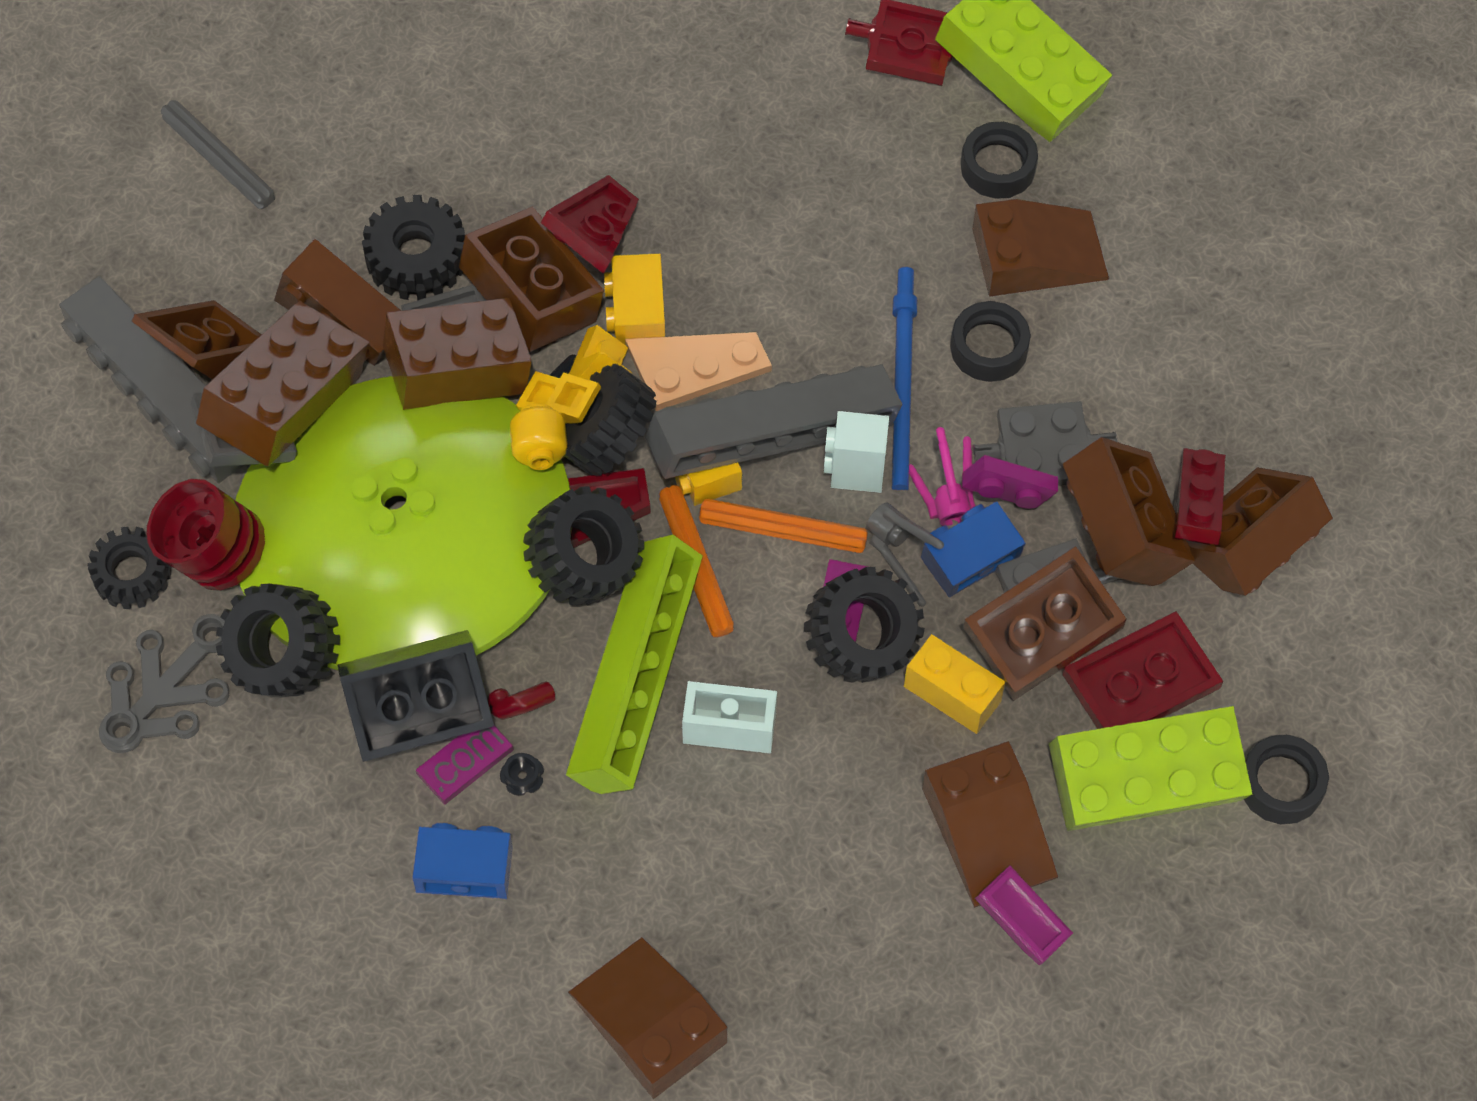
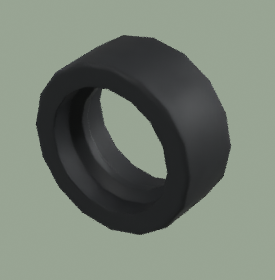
[960,121,1038,199]
[950,301,1031,382]
[1244,734,1329,825]

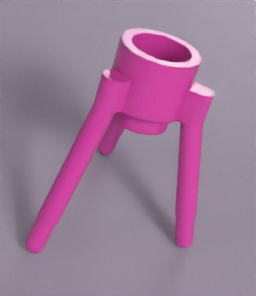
[909,427,975,526]

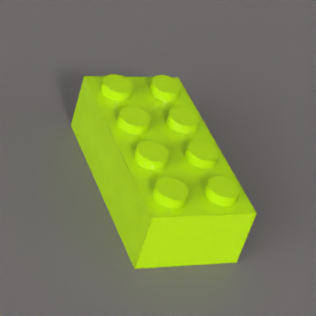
[935,0,1112,142]
[1049,706,1253,831]

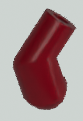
[487,681,555,720]

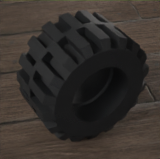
[523,486,644,606]
[804,567,925,683]
[216,583,340,697]

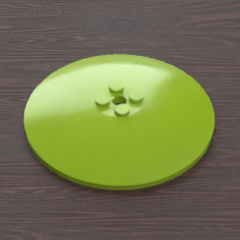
[235,376,572,670]

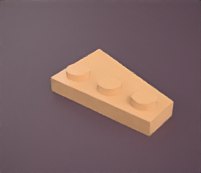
[625,332,772,411]

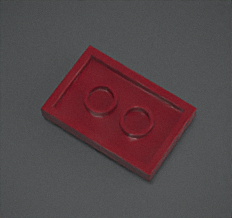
[1062,611,1223,729]

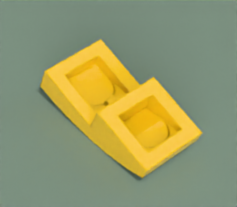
[516,371,601,423]

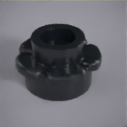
[500,753,544,796]

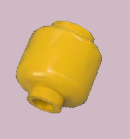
[510,403,567,470]

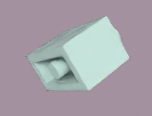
[824,411,889,493]
[682,681,777,753]

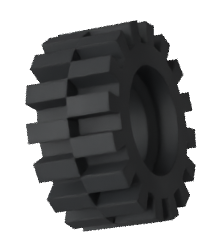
[88,527,171,609]

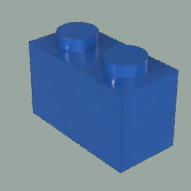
[921,501,1026,598]
[413,823,513,899]

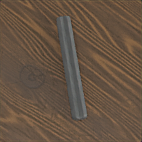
[161,100,275,209]

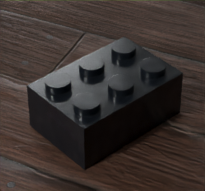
[338,630,494,762]

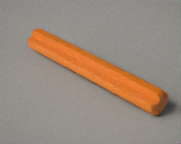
[659,485,734,638]
[699,498,868,553]

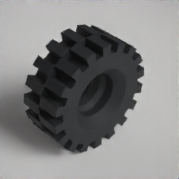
[362,195,465,300]
[564,364,657,476]

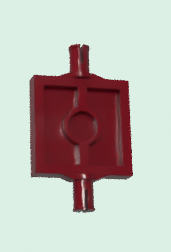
[845,0,955,86]

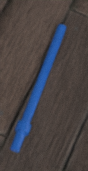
[892,267,918,490]

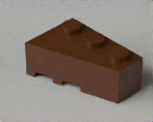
[274,239,401,366]

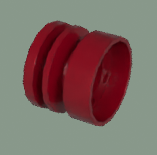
[147,479,265,591]

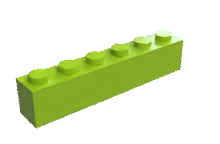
[566,534,703,794]

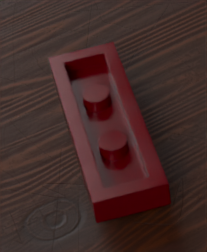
[1175,448,1226,545]

